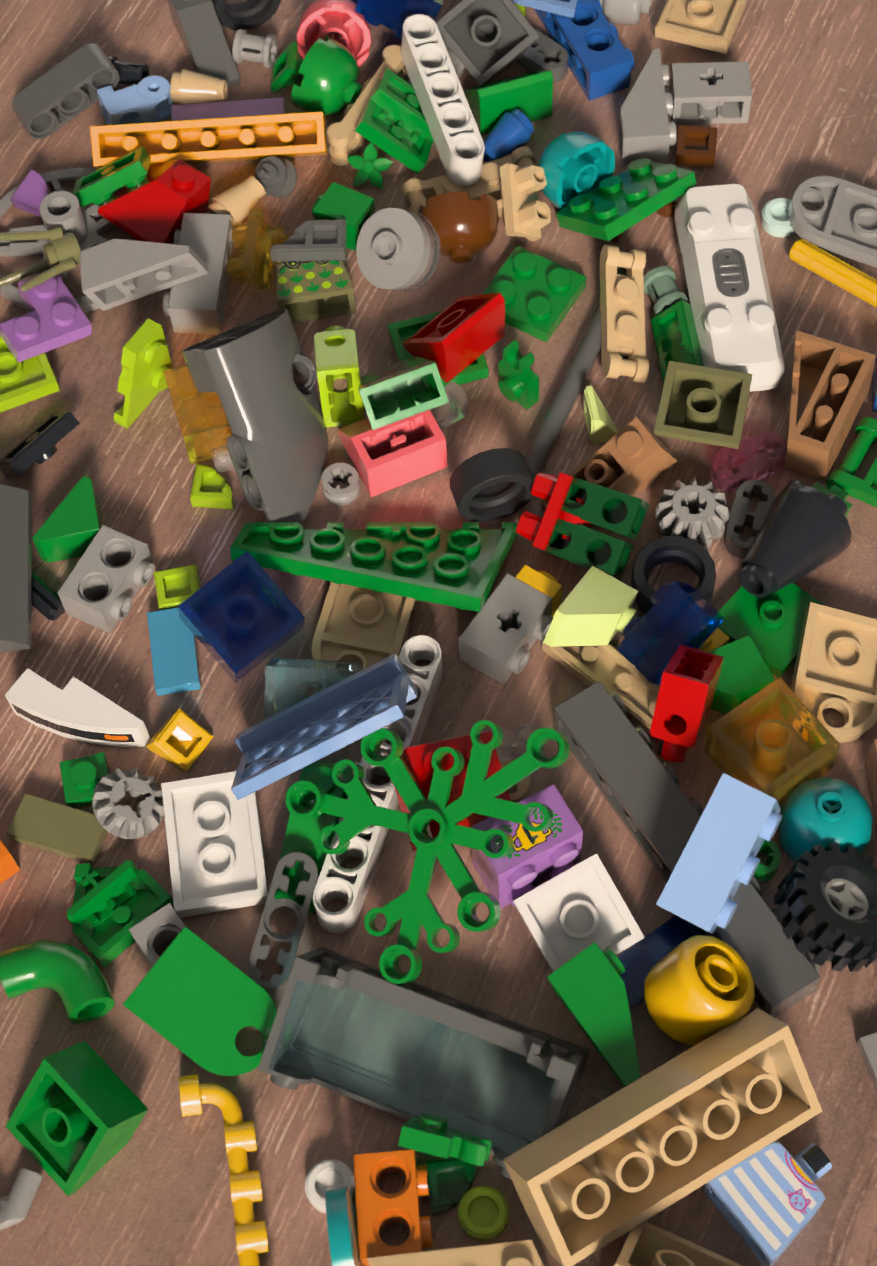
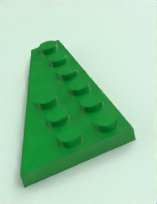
[230,522,518,612]

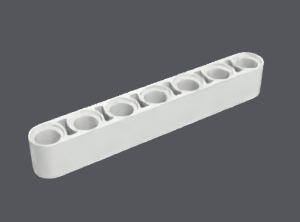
[313,635,443,933]

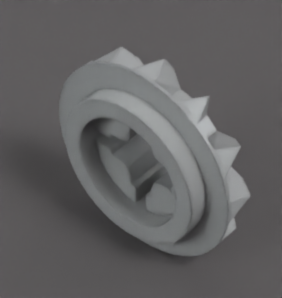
[92,767,164,839]

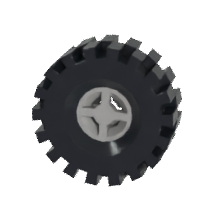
[774,843,877,972]

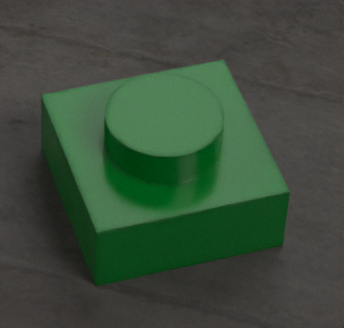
[59,752,109,808]

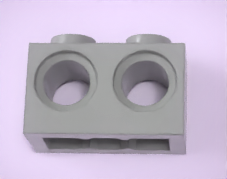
[58,525,154,634]

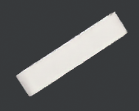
[401,14,485,186]

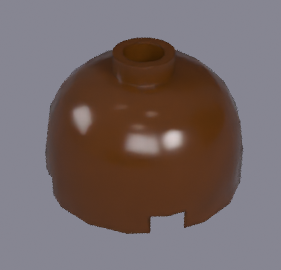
[419,191,499,263]

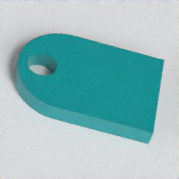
[325,1187,362,1266]

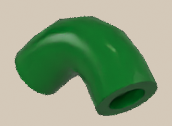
[0,940,115,1024]

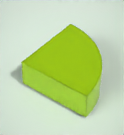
[190,464,234,510]

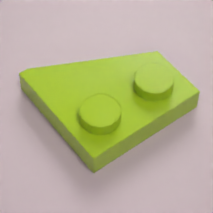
[114,318,174,429]

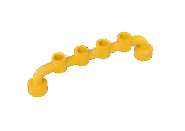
[178,1074,269,1266]

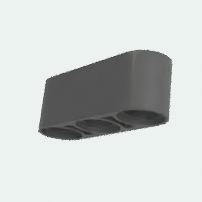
[12,43,119,139]

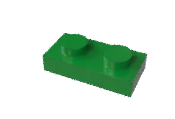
[72,146,151,208]

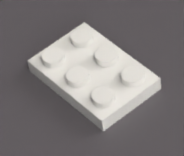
[161,771,269,918]

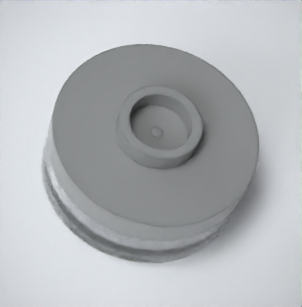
[356,208,440,292]

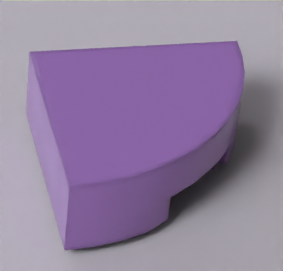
[11,170,50,217]

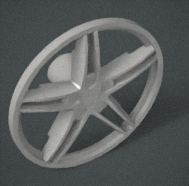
[0,168,122,313]

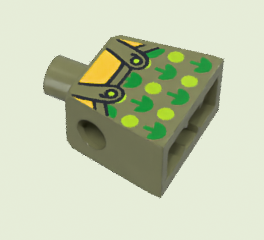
[276,260,356,323]

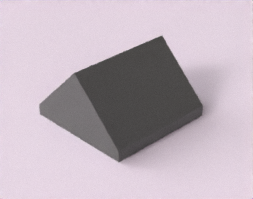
[436,0,540,87]

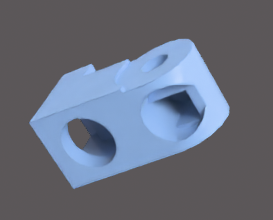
[97,76,173,125]

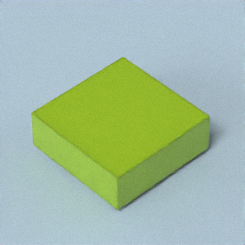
[154,564,204,611]

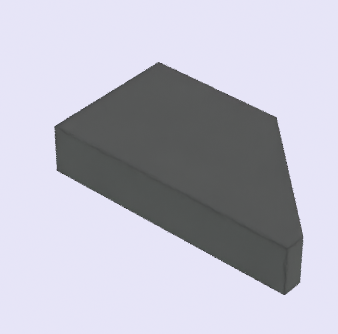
[270,220,347,262]

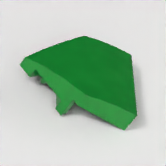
[66,860,174,968]

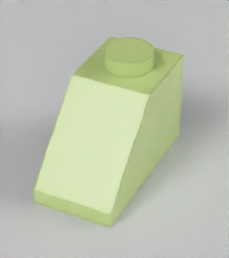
[543,566,638,647]

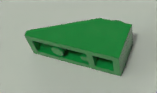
[275,760,353,915]
[547,942,641,1088]

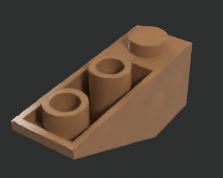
[540,417,677,508]

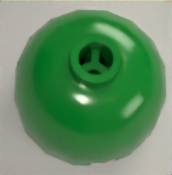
[291,36,362,116]

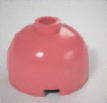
[297,0,371,68]

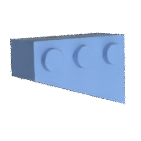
[656,773,782,934]

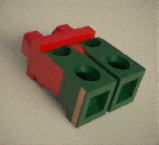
[516,472,650,581]

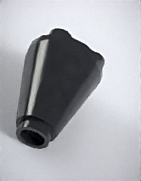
[738,480,852,598]

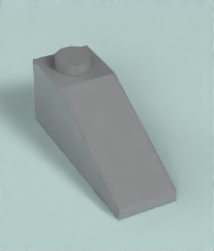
[80,239,209,311]

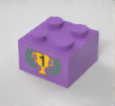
[470,784,583,908]

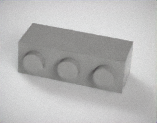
[163,213,235,334]

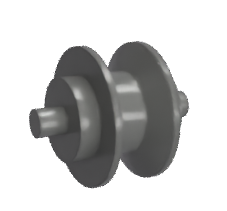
[255,156,297,198]

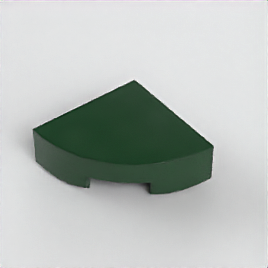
[426,1158,476,1216]

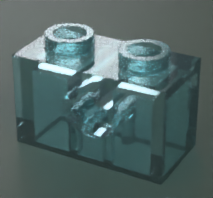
[264,657,361,719]

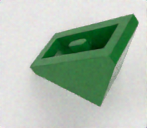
[32,475,103,563]

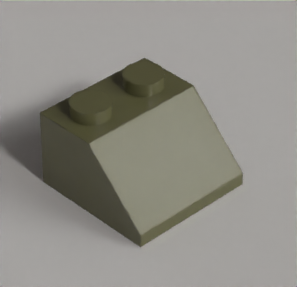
[654,361,753,449]

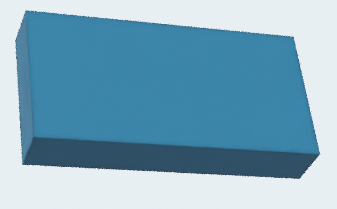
[147,606,201,696]

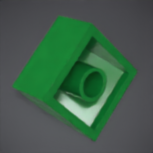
[6,1041,148,1196]

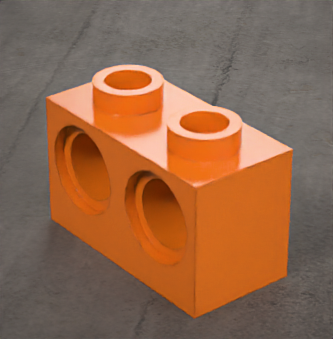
[353,1150,433,1266]

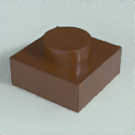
[675,125,717,167]

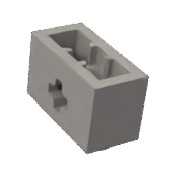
[670,61,752,125]
[459,573,553,685]

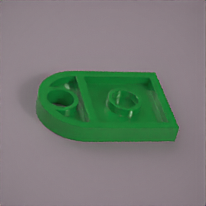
[122,926,277,1076]

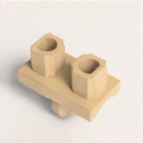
[497,163,551,242]

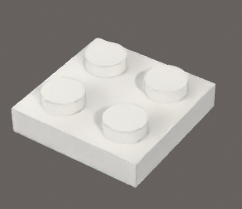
[513,853,645,972]

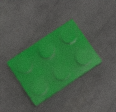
[556,158,697,241]

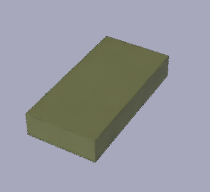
[6,793,108,866]

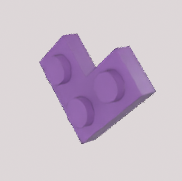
[0,275,92,363]

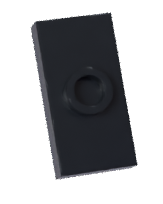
[0,412,80,477]

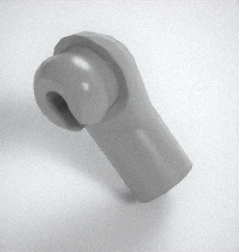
[0,1168,43,1231]

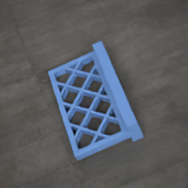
[231,653,418,800]

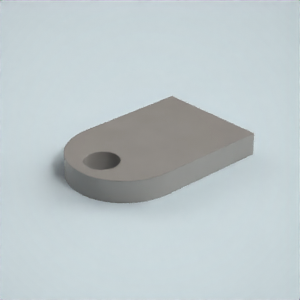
[788,176,877,268]

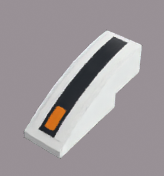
[5,668,151,747]

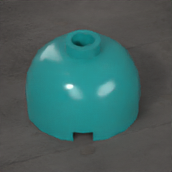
[538,131,615,209]
[778,777,873,863]

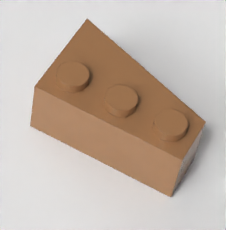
[786,330,876,481]

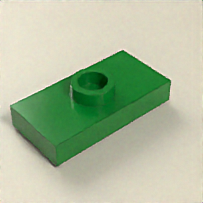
[650,299,704,385]

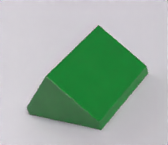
[463,70,553,135]

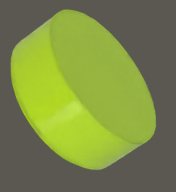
[458,1186,509,1242]

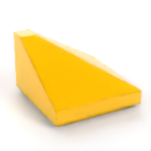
[145,708,214,772]

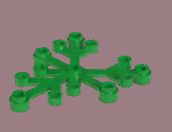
[286,720,570,984]

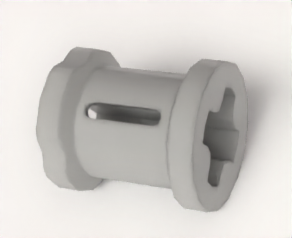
[233,29,278,68]

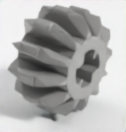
[655,477,730,549]

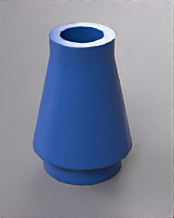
[483,109,534,162]

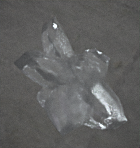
[496,723,533,762]

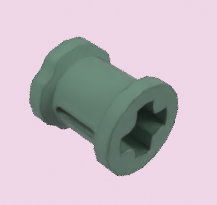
[644,266,688,316]

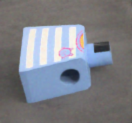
[703,1141,832,1266]

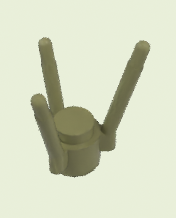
[0,227,81,292]

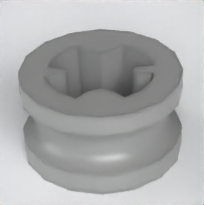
[321,463,360,506]

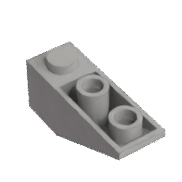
[619,49,676,164]

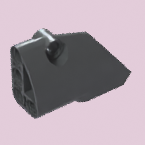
[182,309,328,525]

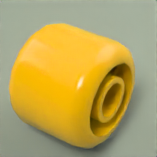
[644,935,754,1045]

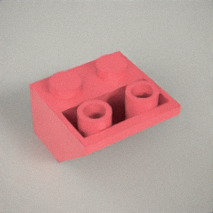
[337,410,448,497]

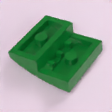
[354,68,434,174]

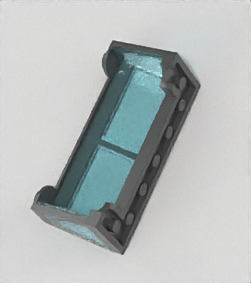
[258,947,589,1180]

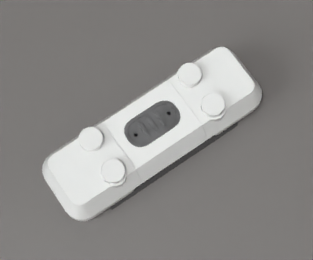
[674,184,785,391]

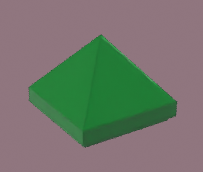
[270,41,304,92]

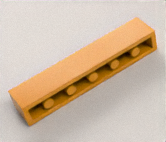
[90,112,328,168]

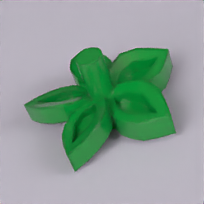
[347,142,393,189]

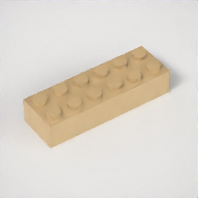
[503,1008,822,1266]

